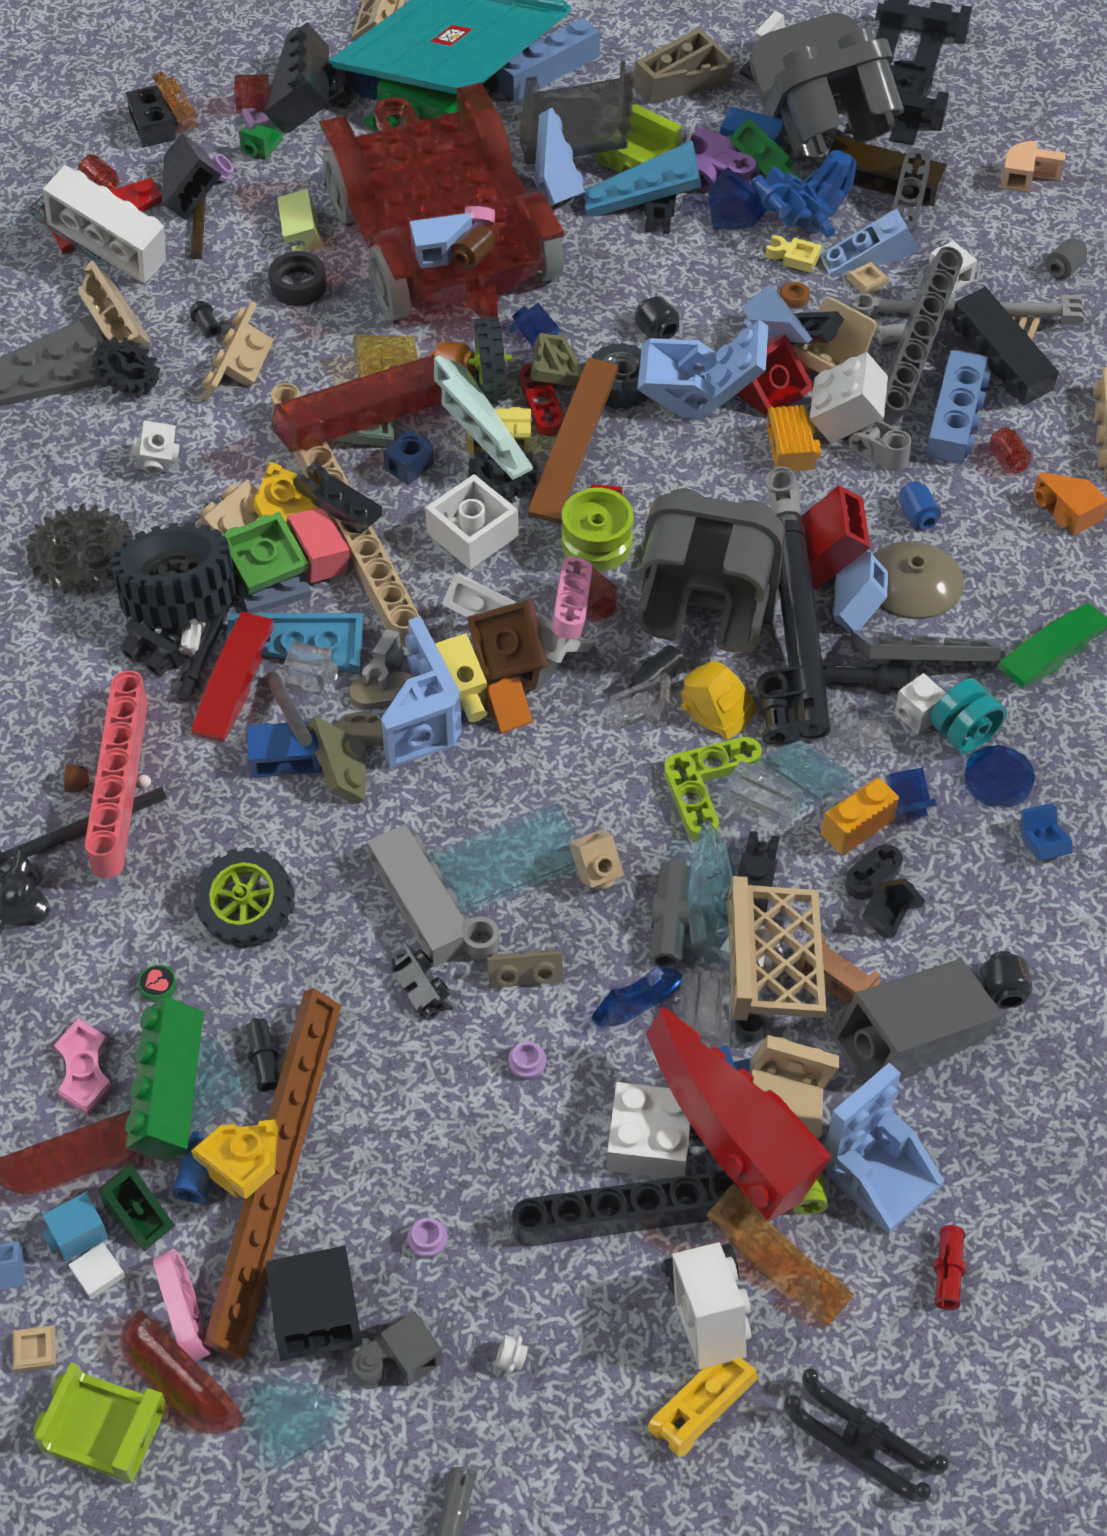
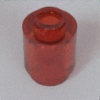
[77,154,119,190]
[990,427,1032,473]

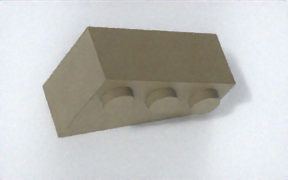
[632,27,736,103]

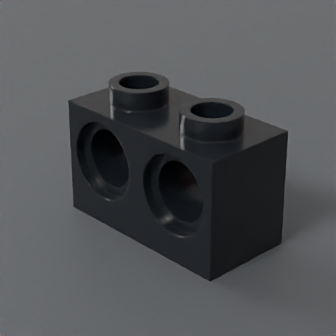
[125,85,179,148]

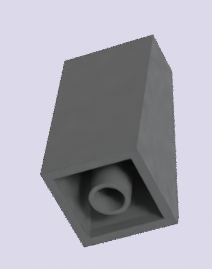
[831,958,1004,1084]

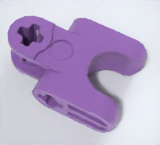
[690,128,756,194]

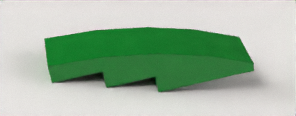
[997,603,1107,688]

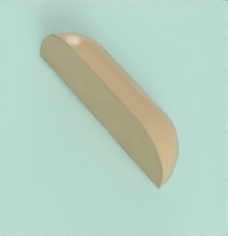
[78,260,151,348]

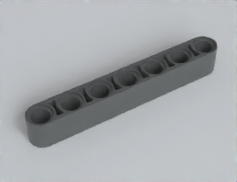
[882,246,963,425]

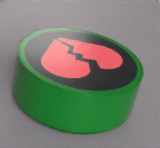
[138,965,177,1003]

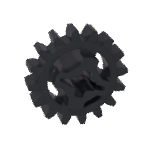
[91,337,160,399]
[468,445,537,502]

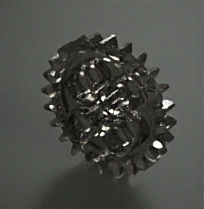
[26,504,134,595]

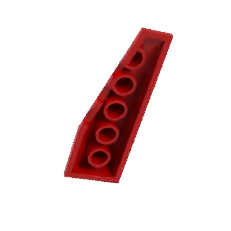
[646,1007,832,1221]

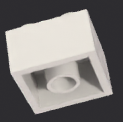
[809,352,888,443]
[425,474,519,570]
[607,1082,690,1178]
[672,1242,751,1370]

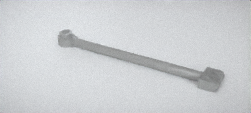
[851,293,1084,325]

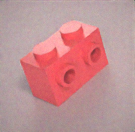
[287,508,352,583]

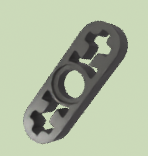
[892,149,930,233]

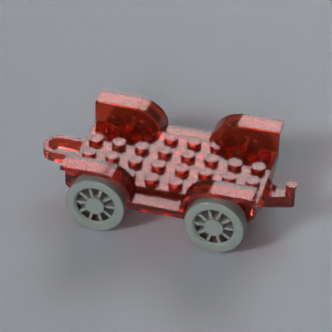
[320,82,564,321]

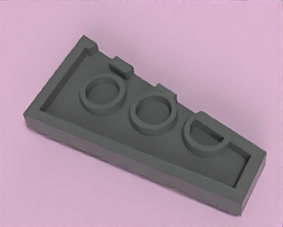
[850,630,1002,666]

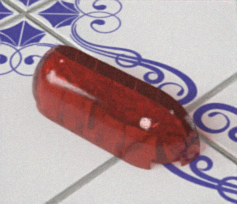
[0,1110,135,1195]
[120,1308,245,1433]

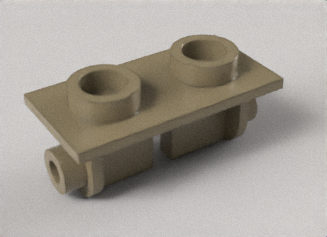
[487,947,563,988]

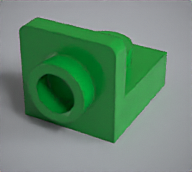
[239,124,283,159]

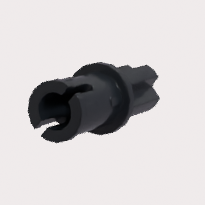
[246,1018,279,1092]

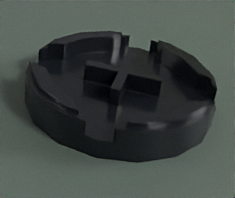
[890,60,933,97]

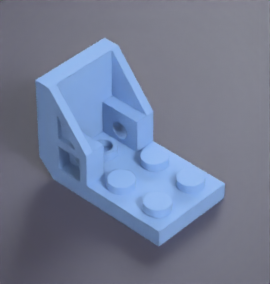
[637,320,768,419]
[381,616,462,768]
[824,1063,944,1234]

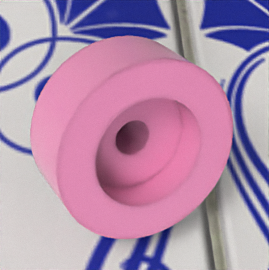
[465,206,495,227]

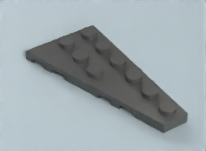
[0,314,104,406]

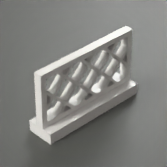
[442,573,594,663]

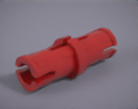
[933,1225,966,1310]

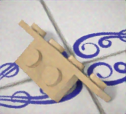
[200,301,274,402]

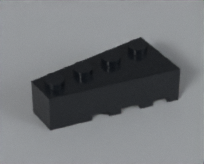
[263,22,329,133]

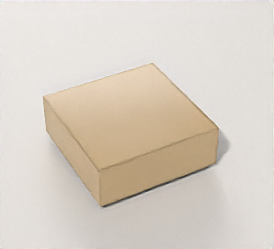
[847,261,889,294]
[13,1325,56,1373]

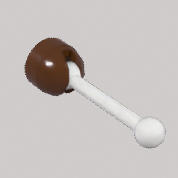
[64,764,151,793]

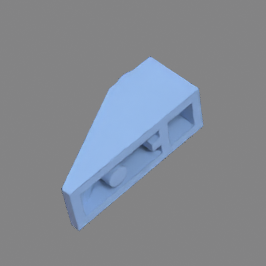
[742,284,812,343]

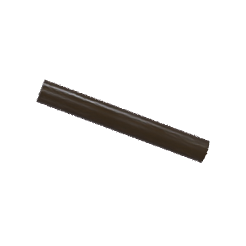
[190,196,206,259]

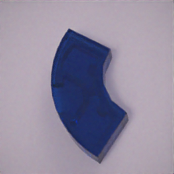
[591,965,685,1027]

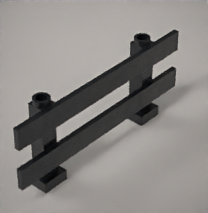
[847,0,973,145]

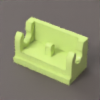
[277,189,322,252]

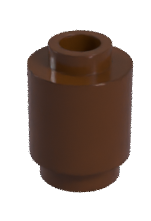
[452,225,496,269]

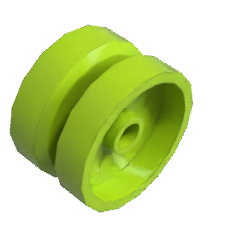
[562,488,634,572]

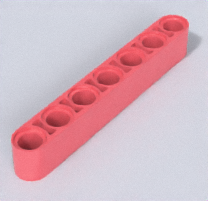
[85,671,148,878]

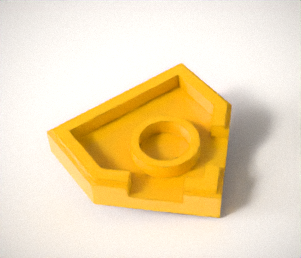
[253,462,319,524]
[191,1119,278,1199]

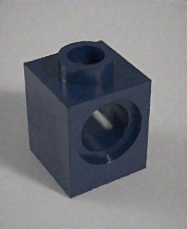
[383,429,434,485]

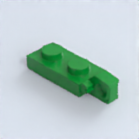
[729,117,800,179]

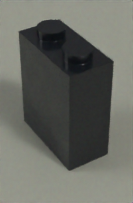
[266,1246,363,1361]

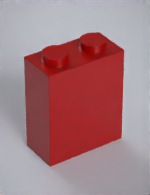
[800,485,870,590]

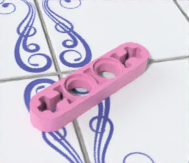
[551,557,592,639]

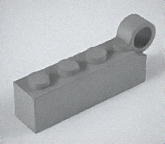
[367,824,499,967]

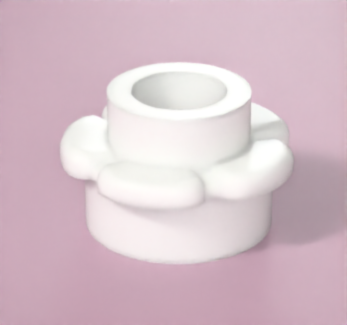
[495,1335,528,1375]

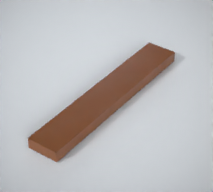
[527,357,618,524]

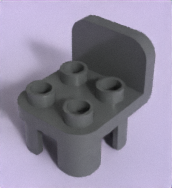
[750,13,904,161]
[637,488,785,652]

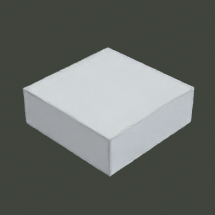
[69,1242,126,1299]

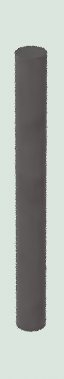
[265,672,312,746]

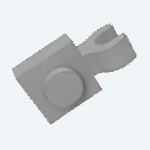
[362,629,404,690]

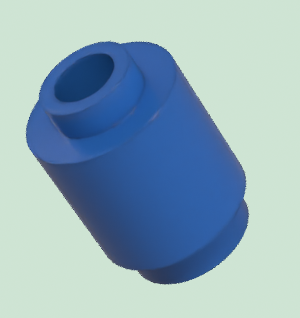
[899,481,941,530]

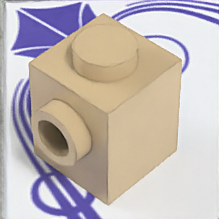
[569,830,625,890]

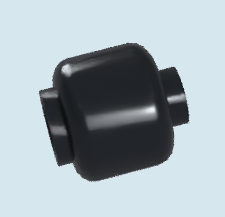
[635,296,680,339]
[980,951,1033,1009]

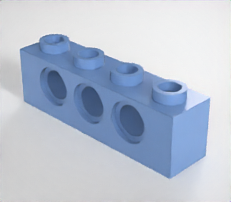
[925,350,991,465]

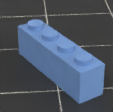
[496,18,600,101]

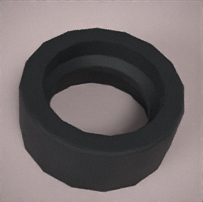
[268,251,327,306]

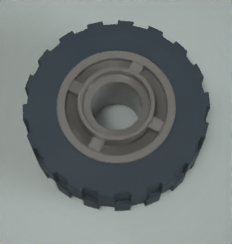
[592,343,648,409]

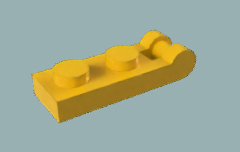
[648,1357,758,1457]

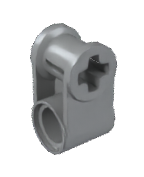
[849,420,911,471]

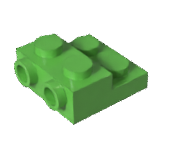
[222,512,309,594]

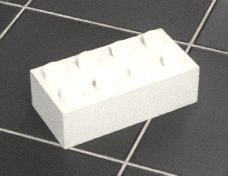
[43,165,166,283]

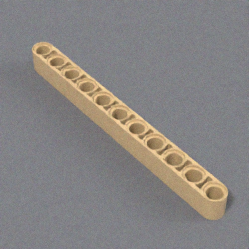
[271,383,419,647]

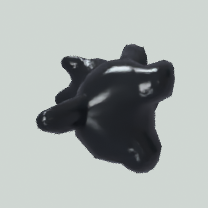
[0,845,51,935]

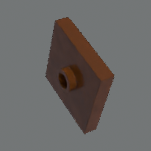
[467,599,549,683]

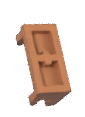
[797,934,881,1006]

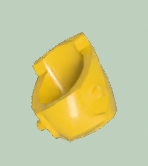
[680,661,757,739]

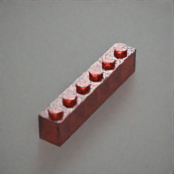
[271,355,442,453]

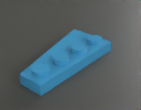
[583,140,701,217]
[226,613,364,674]

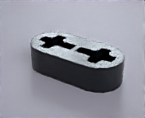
[845,844,903,900]

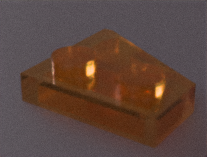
[152,71,199,130]

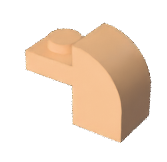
[1001,141,1066,192]

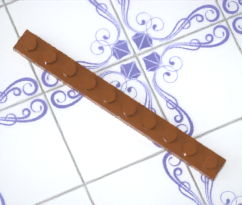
[203,988,341,1360]

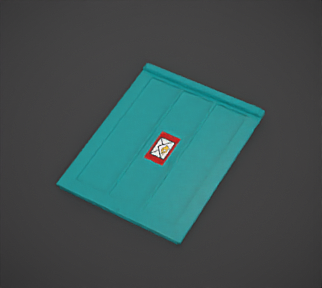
[328,0,572,96]

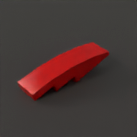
[191,611,274,742]

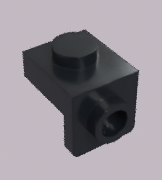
[862,878,925,938]

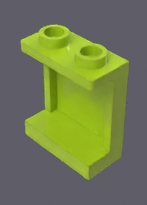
[595,104,682,173]
[33,1362,167,1484]

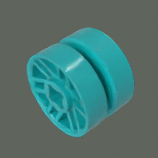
[930,678,1007,754]

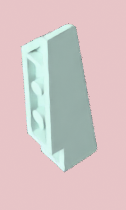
[434,355,533,480]

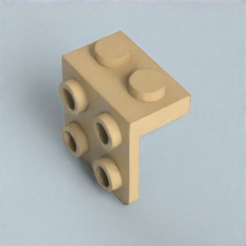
[793,297,877,373]
[749,1035,839,1140]

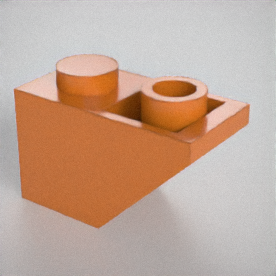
[1033,472,1107,535]

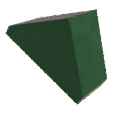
[98,1164,175,1251]

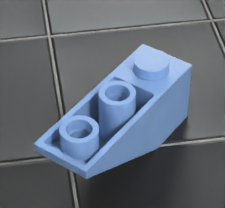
[534,108,585,207]
[820,208,919,275]

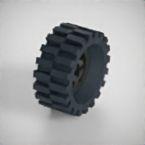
[111,522,237,628]

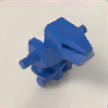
[751,150,857,238]

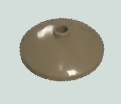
[873,541,964,619]

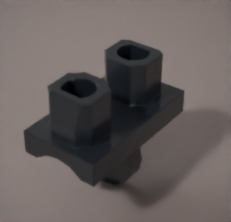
[120,619,185,677]

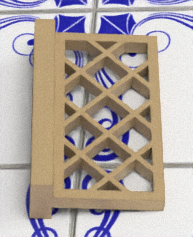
[727,876,826,1020]

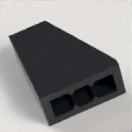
[162,133,221,220]

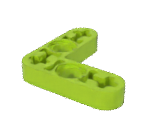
[664,737,762,843]

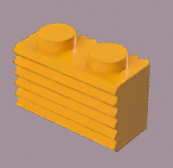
[766,404,821,472]
[820,777,899,855]

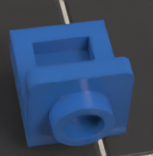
[1021,803,1072,861]

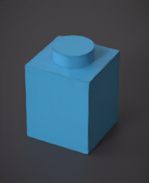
[41,1192,109,1261]

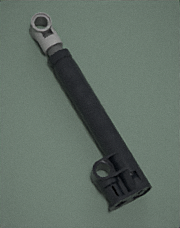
[756,467,831,744]

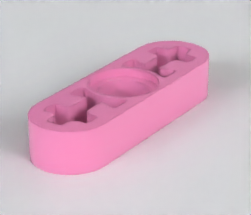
[153,1249,211,1364]

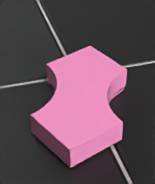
[53,1018,113,1116]

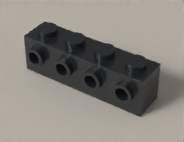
[951,286,1059,406]

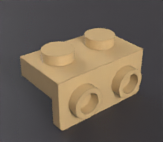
[196,479,259,534]

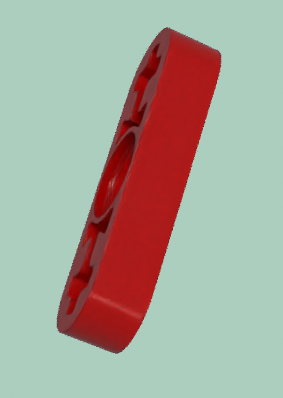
[519,363,564,436]

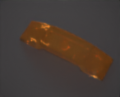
[706,1184,854,1326]

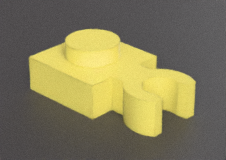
[765,235,822,273]

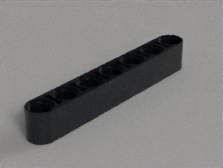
[512,1170,761,1246]

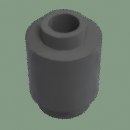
[1045,239,1087,279]

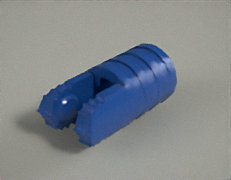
[172,1131,213,1204]

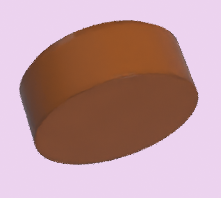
[779,282,810,308]

